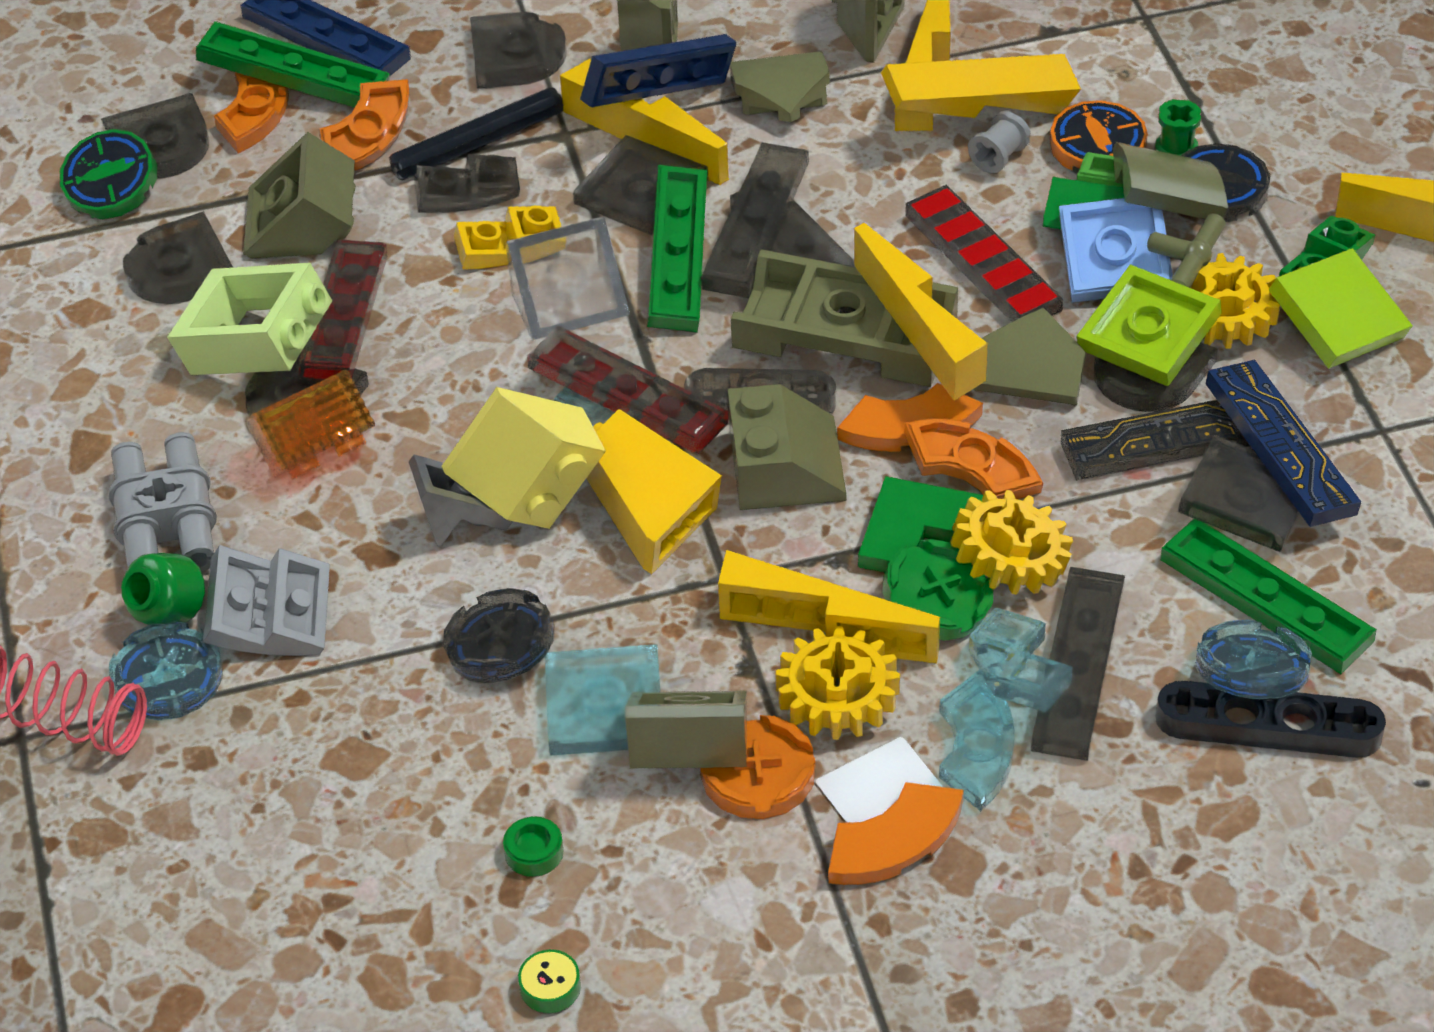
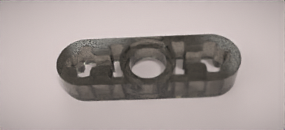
[684,368,836,420]

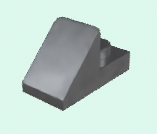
[409,454,513,547]

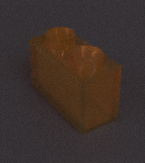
[246,370,375,480]

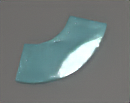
[939,669,1015,812]

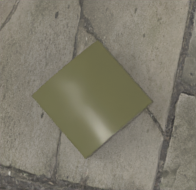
[1113,142,1228,219]

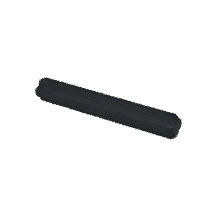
[389,87,564,180]

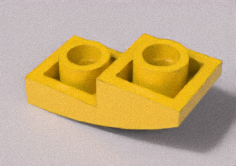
[454,205,566,270]

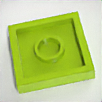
[1269,248,1413,369]
[1076,264,1222,386]

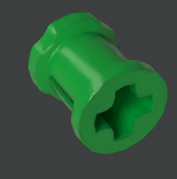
[1154,99,1201,156]

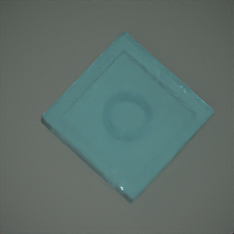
[545,644,661,756]

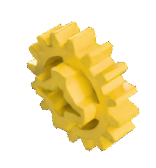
[1171,253,1280,349]
[950,490,1073,595]
[775,626,900,740]

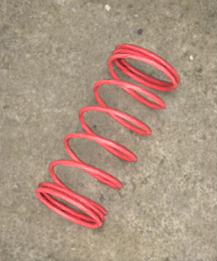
[0,645,147,756]

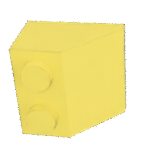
[442,387,606,529]

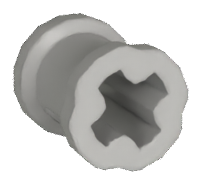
[968,111,1031,173]

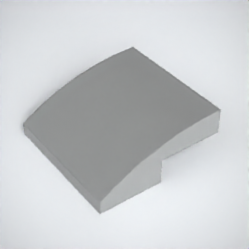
[203,545,330,656]

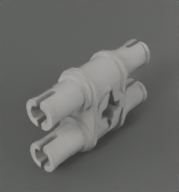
[109,432,217,572]

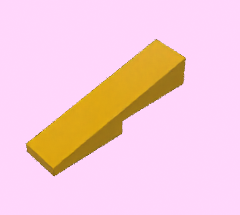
[895,0,951,131]
[881,54,1081,118]
[560,59,729,185]
[1335,172,1434,242]
[854,223,988,401]
[718,550,940,664]

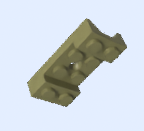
[731,249,958,387]

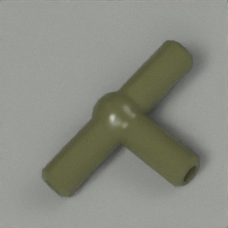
[1147,214,1226,288]

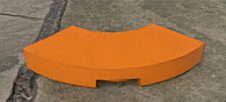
[214,72,289,154]
[319,79,409,171]
[837,383,983,452]
[904,418,1043,499]
[828,782,964,885]

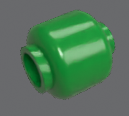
[121,553,205,625]

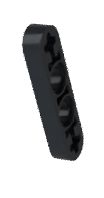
[1155,681,1386,758]

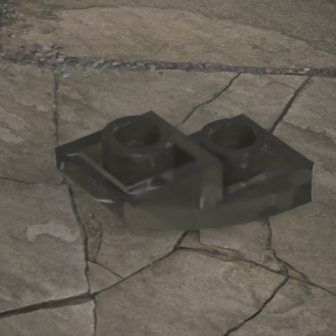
[414,154,520,213]

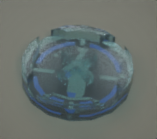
[1195,620,1312,699]
[109,622,223,721]

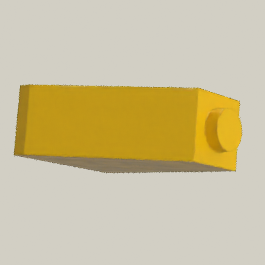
[586,409,722,575]

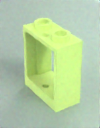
[167,263,332,375]

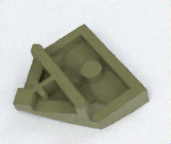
[730,51,830,122]
[974,308,1086,405]

